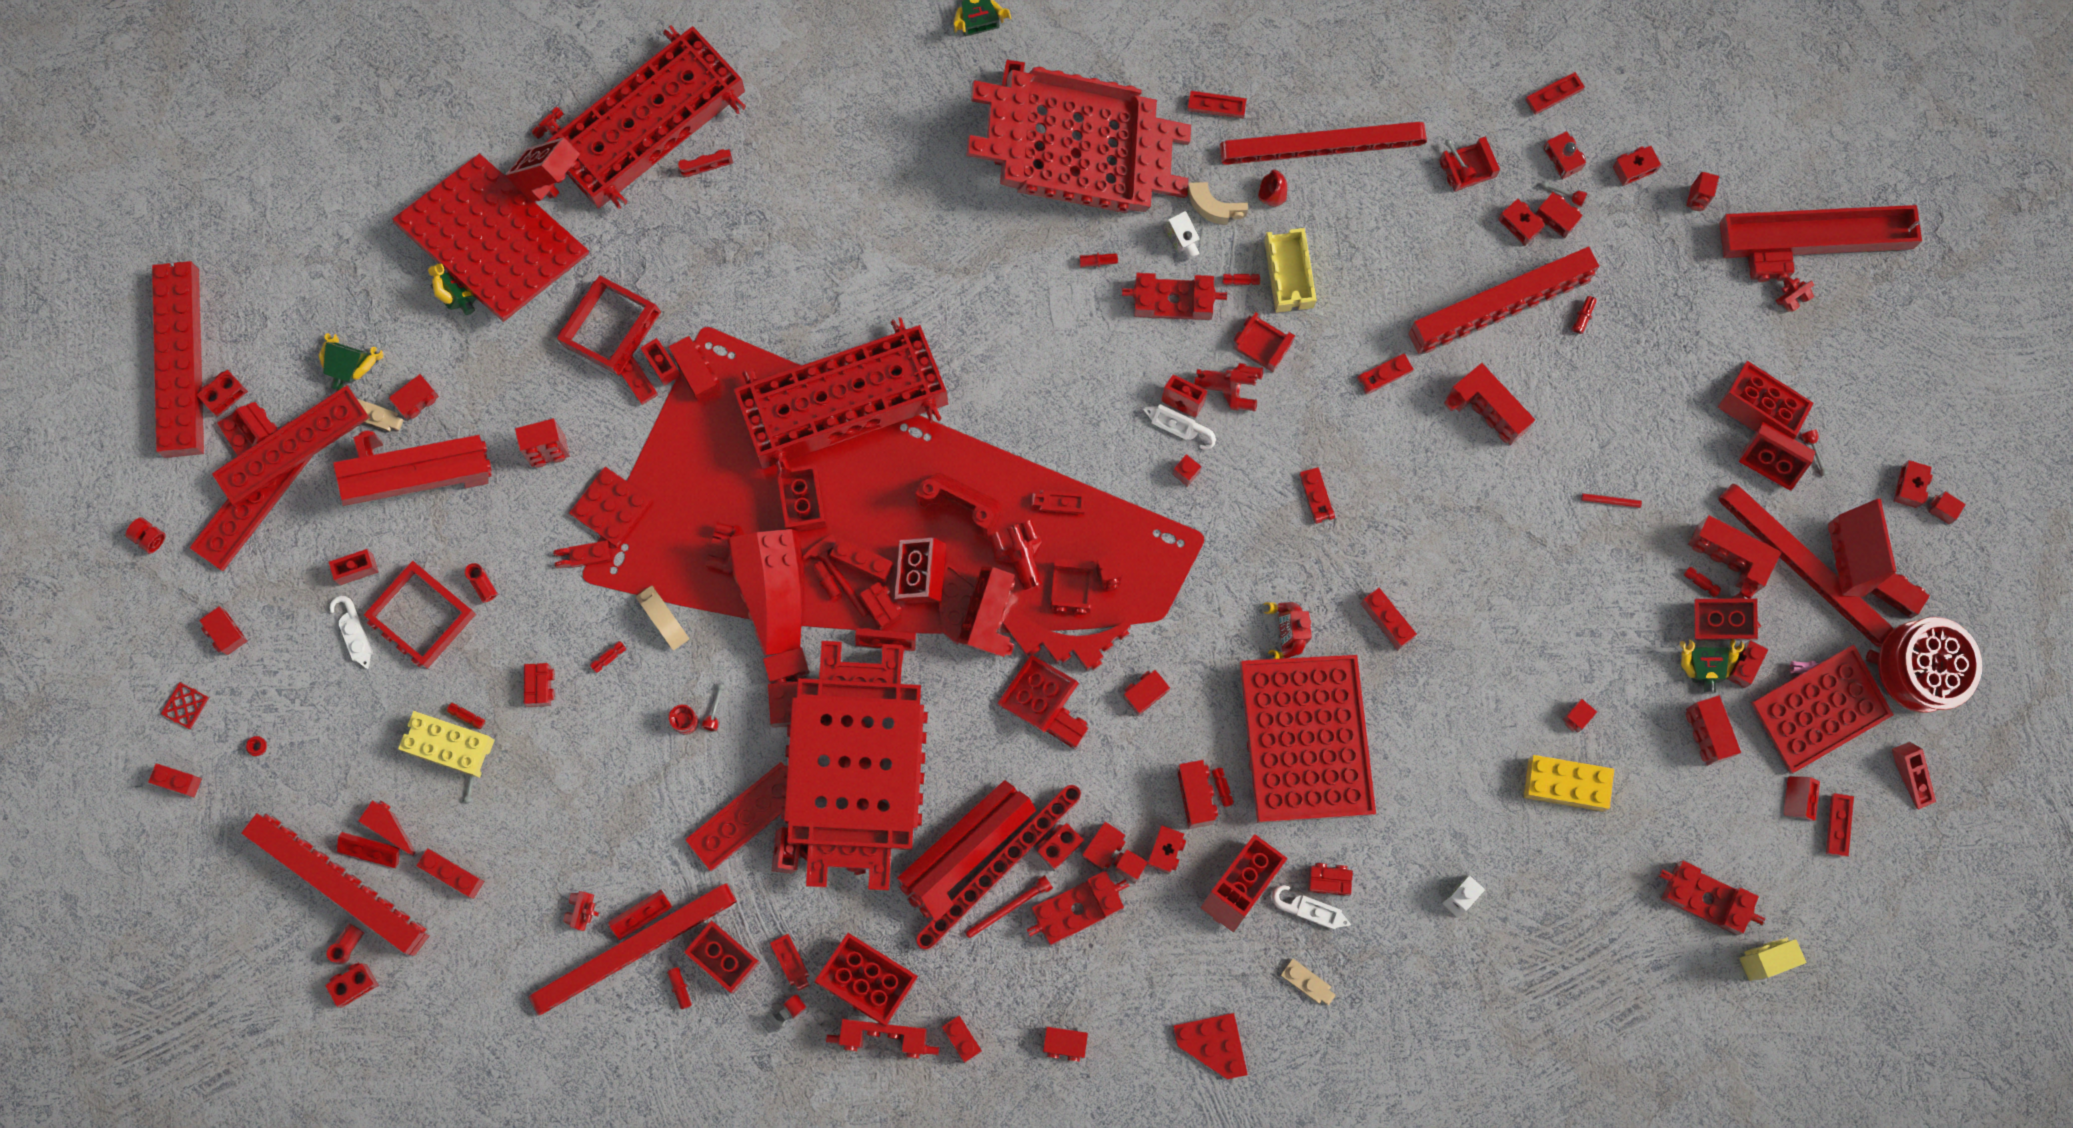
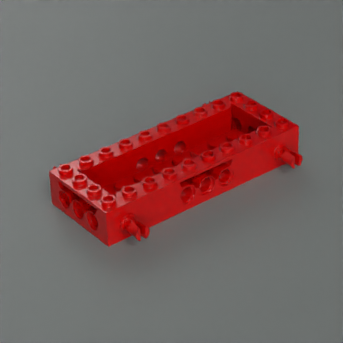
[544,25,746,209]
[734,317,949,476]

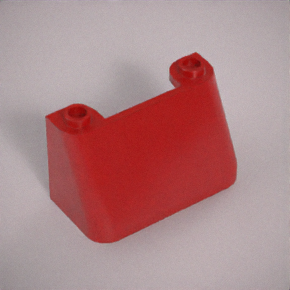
[915,473,1002,540]

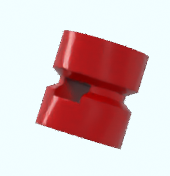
[125,517,166,554]
[669,704,699,735]

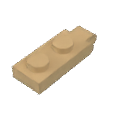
[358,399,404,432]
[1280,959,1336,1006]

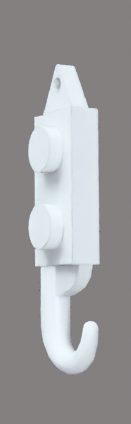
[1144,404,1216,450]
[329,596,373,669]
[1272,885,1351,930]

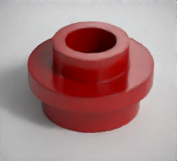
[246,736,267,757]

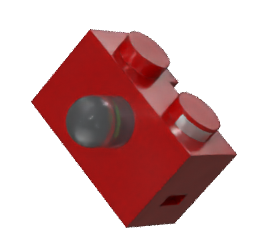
[1543,131,1586,180]
[1726,640,1771,688]

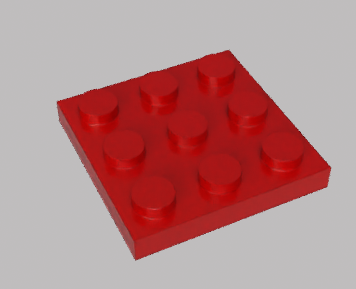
[569,466,653,548]
[997,655,1079,733]

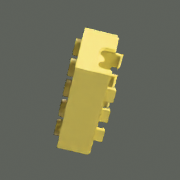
[1264,228,1317,313]
[398,711,495,778]

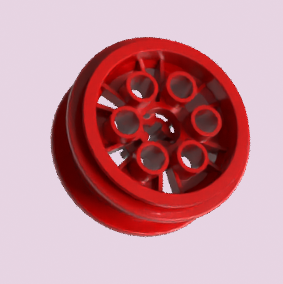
[1878,617,1982,713]

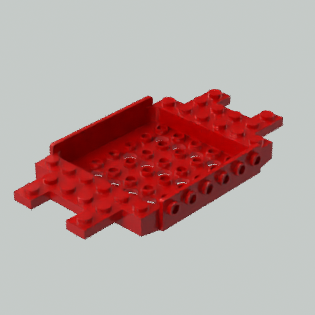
[966,66,1191,213]
[781,641,928,891]

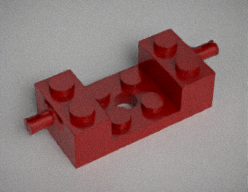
[1122,273,1227,320]
[1658,860,1766,936]
[1026,870,1130,946]
[826,1019,939,1059]

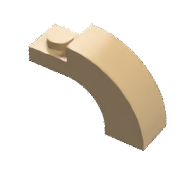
[1188,182,1248,225]
[636,586,689,651]

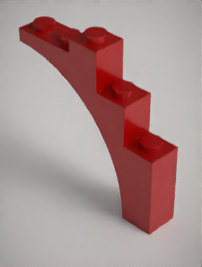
[1001,604,1131,671]

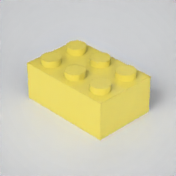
[1739,937,1806,981]

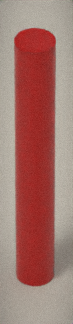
[1581,493,1642,508]

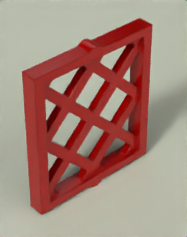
[161,682,210,730]

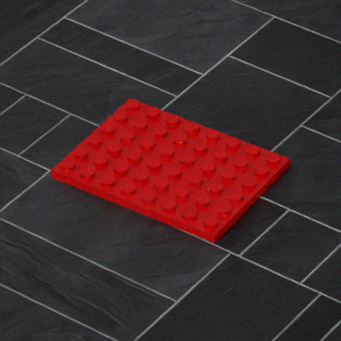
[392,153,589,322]
[1239,655,1376,823]

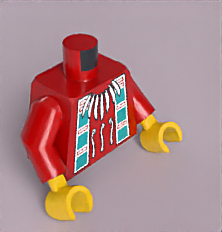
[1263,602,1312,659]

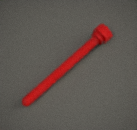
[966,875,1053,938]

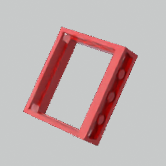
[557,275,661,376]
[364,561,476,669]

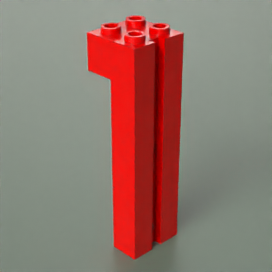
[333,434,492,506]
[897,780,1036,922]

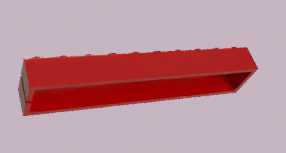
[1719,205,1922,258]
[1408,246,1600,354]
[152,261,204,458]
[241,813,430,956]

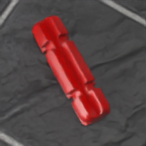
[531,107,563,139]
[1222,274,1261,285]
[1684,567,1721,597]
[590,641,626,673]
[447,703,485,729]
[1212,767,1234,807]

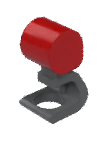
[766,994,807,1032]

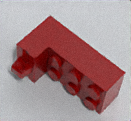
[505,137,580,203]
[1444,363,1535,446]
[1688,515,1782,598]
[956,566,1015,657]
[1200,834,1288,933]

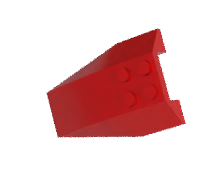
[728,529,804,656]

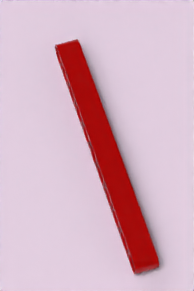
[1219,122,1427,165]
[1718,483,1894,647]
[917,785,1081,951]
[528,883,737,1016]

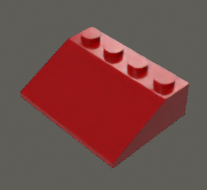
[1718,361,1814,439]
[1828,498,1897,597]
[814,933,918,1027]

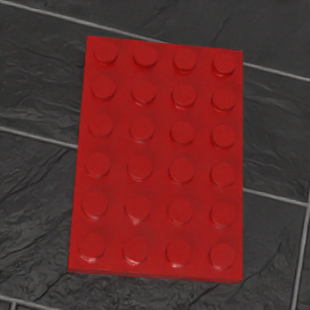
[1750,645,1894,774]

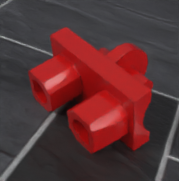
[1775,277,1814,312]
[563,891,599,931]

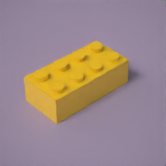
[1523,755,1614,812]

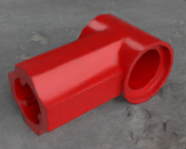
[465,563,499,603]
[326,923,365,965]

